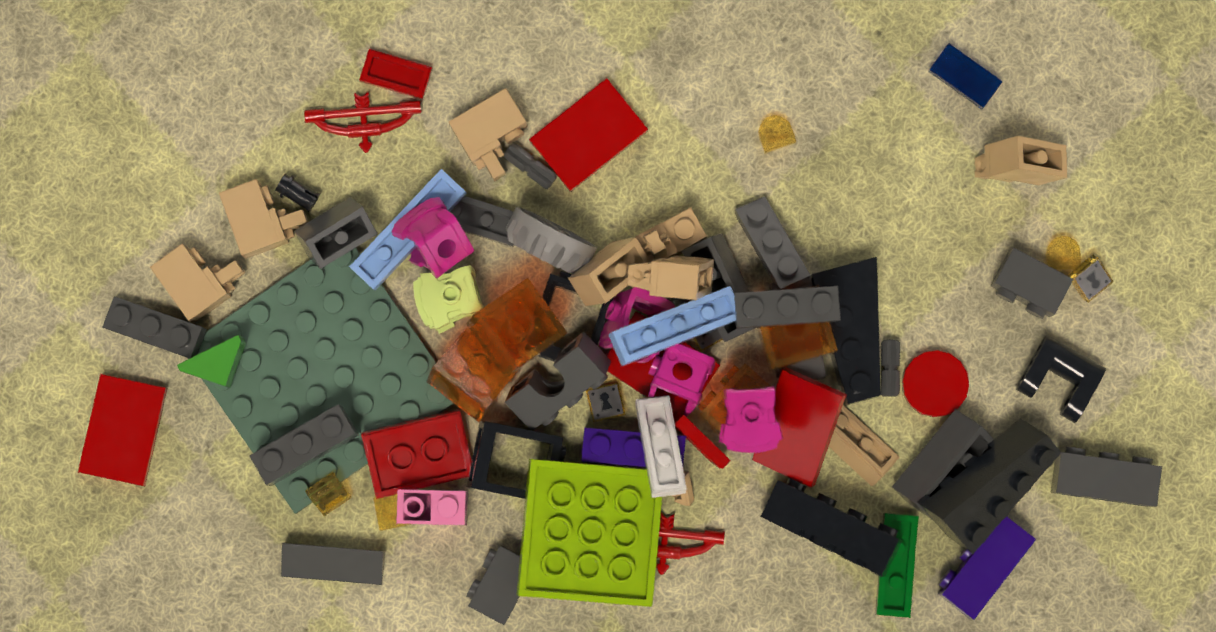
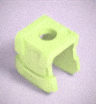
[413,265,487,334]

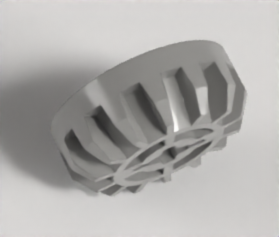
[506,206,597,274]

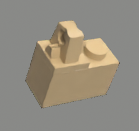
[449,88,527,181]
[974,136,1067,186]
[219,179,308,259]
[636,207,707,262]
[568,237,651,306]
[150,243,245,324]
[627,256,714,300]

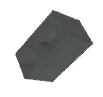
[294,196,377,269]
[991,248,1073,319]
[466,546,520,625]

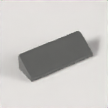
[281,543,385,585]

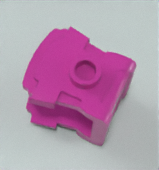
[391,197,475,279]
[599,287,675,363]
[648,344,715,416]
[719,387,783,453]

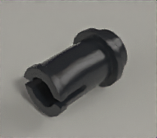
[275,174,320,212]

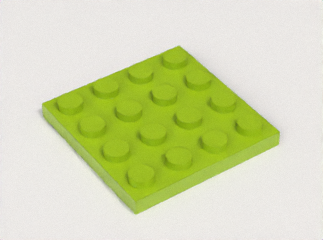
[516,459,662,607]

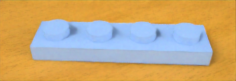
[349,169,467,291]
[608,286,736,366]

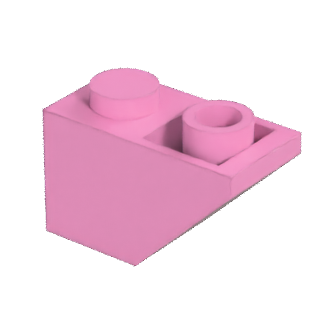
[396,489,468,525]

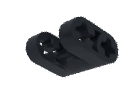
[1016,335,1106,423]

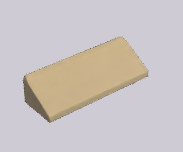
[829,405,900,486]

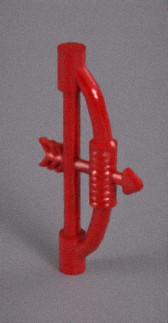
[304,92,421,153]
[656,513,725,575]

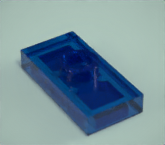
[928,43,1003,110]

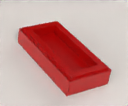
[359,49,433,100]
[673,411,731,469]

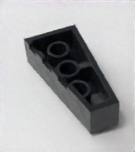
[811,257,881,406]
[917,418,1061,554]
[760,478,902,577]

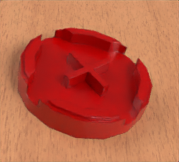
[902,350,969,417]

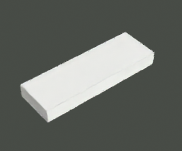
[635,395,687,498]

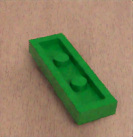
[875,513,919,618]

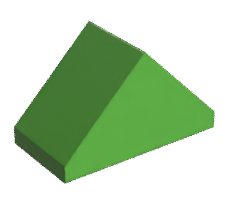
[177,335,246,388]

